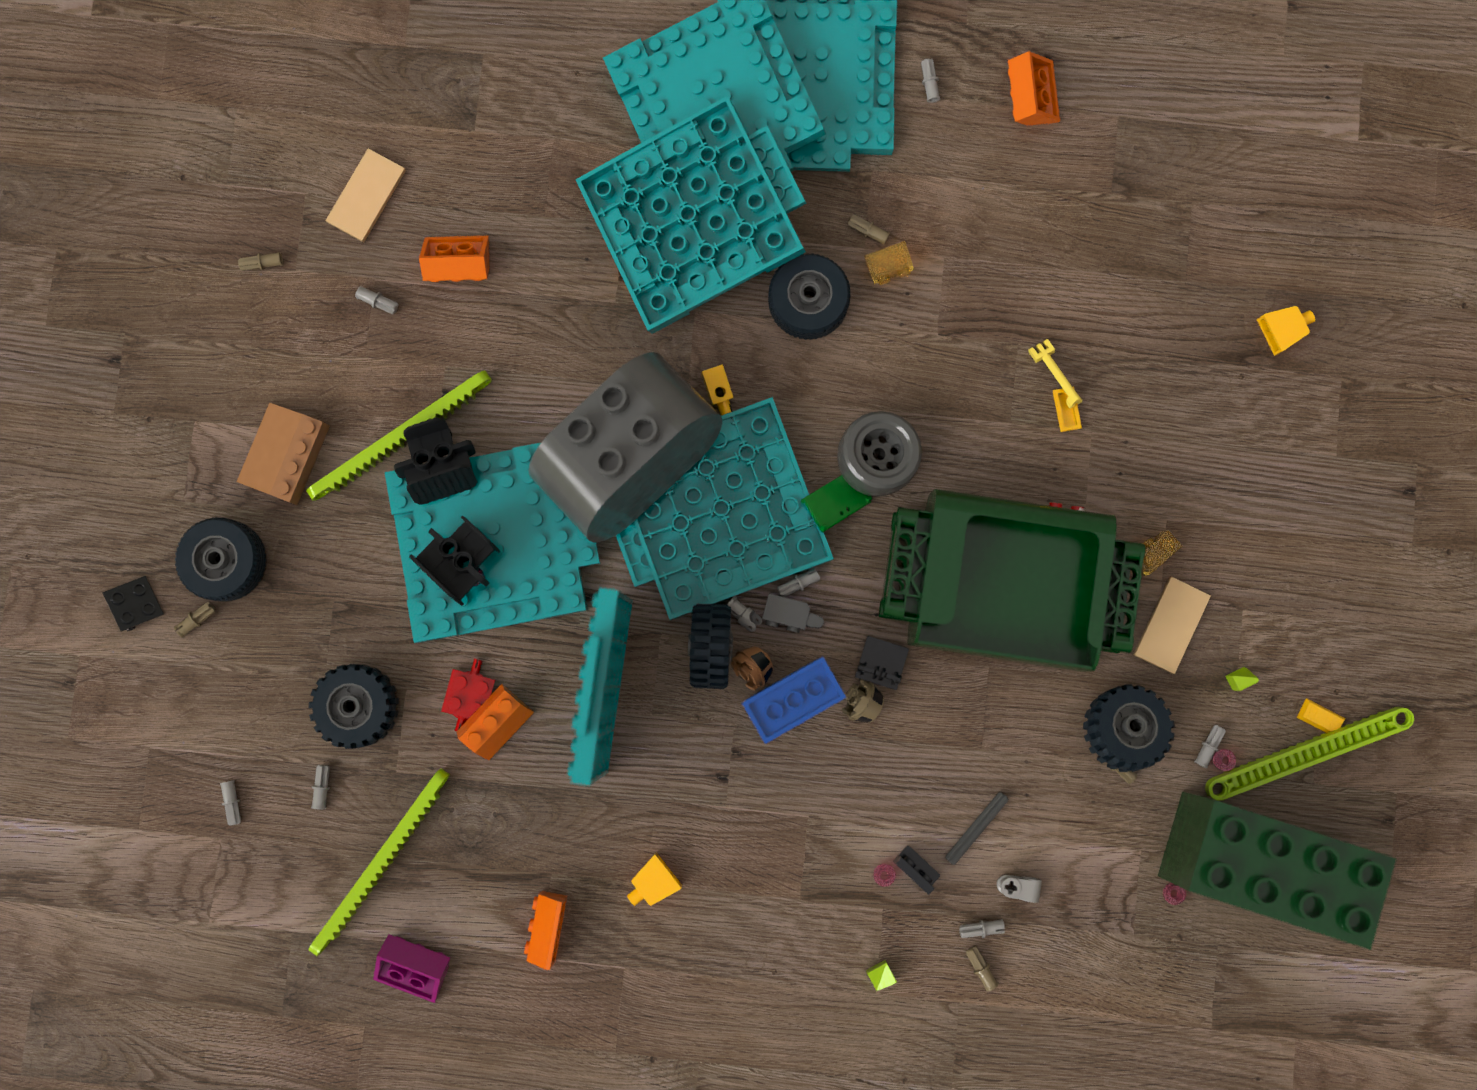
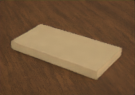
[325,148,406,243]
[1133,577,1211,674]

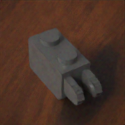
[762,594,824,633]

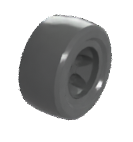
[837,411,922,497]

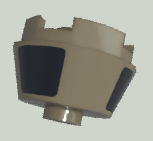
[842,679,884,723]

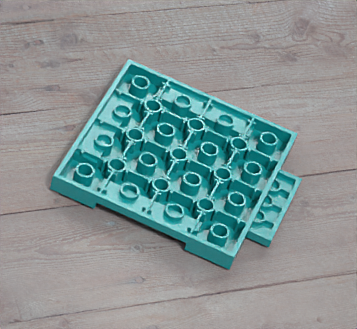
[603,0,826,172]
[765,0,897,172]
[575,95,807,334]
[616,397,834,621]
[384,443,601,643]
[568,588,633,786]

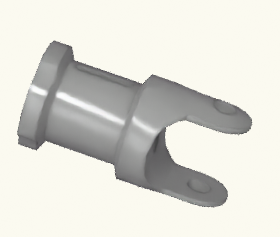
[727,596,762,632]

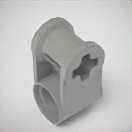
[997,874,1042,903]

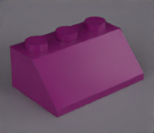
[373,934,450,1003]

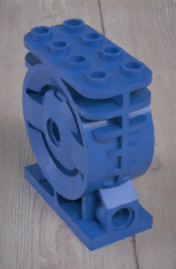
[742,657,846,744]

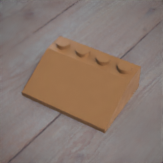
[237,403,330,505]

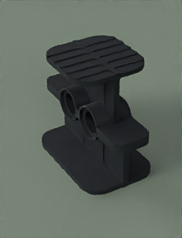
[394,417,477,505]
[409,516,501,606]

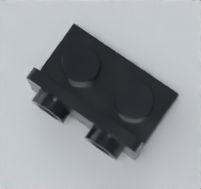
[893,845,940,895]

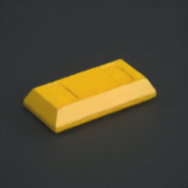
[1052,386,1082,432]
[1297,698,1346,733]

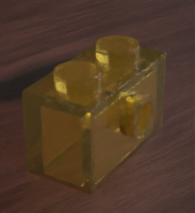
[864,241,914,285]
[1141,530,1182,576]

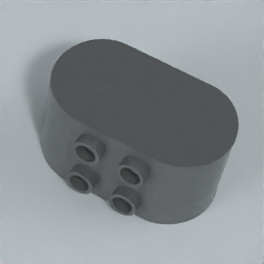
[528,352,722,543]

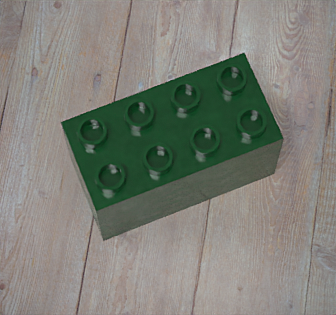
[1158,792,1396,950]

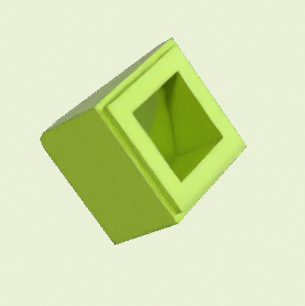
[1225,667,1259,691]
[866,960,897,991]

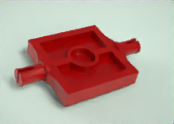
[441,659,496,731]

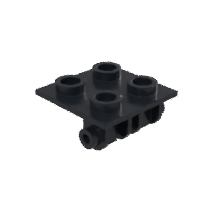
[102,576,164,632]
[855,636,909,690]

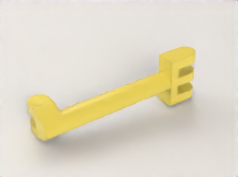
[1028,339,1082,409]

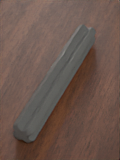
[945,792,1009,865]

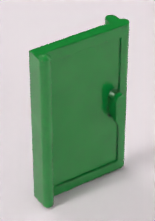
[801,475,872,533]

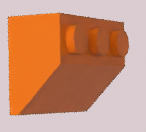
[1008,51,1060,126]
[419,235,489,282]
[456,684,534,760]
[524,891,567,970]

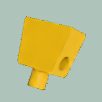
[1257,306,1315,356]
[701,364,733,416]
[627,852,682,906]

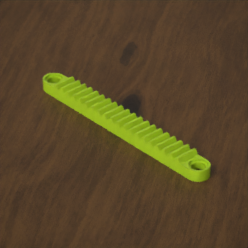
[306,370,492,501]
[1205,707,1414,801]
[308,768,450,957]

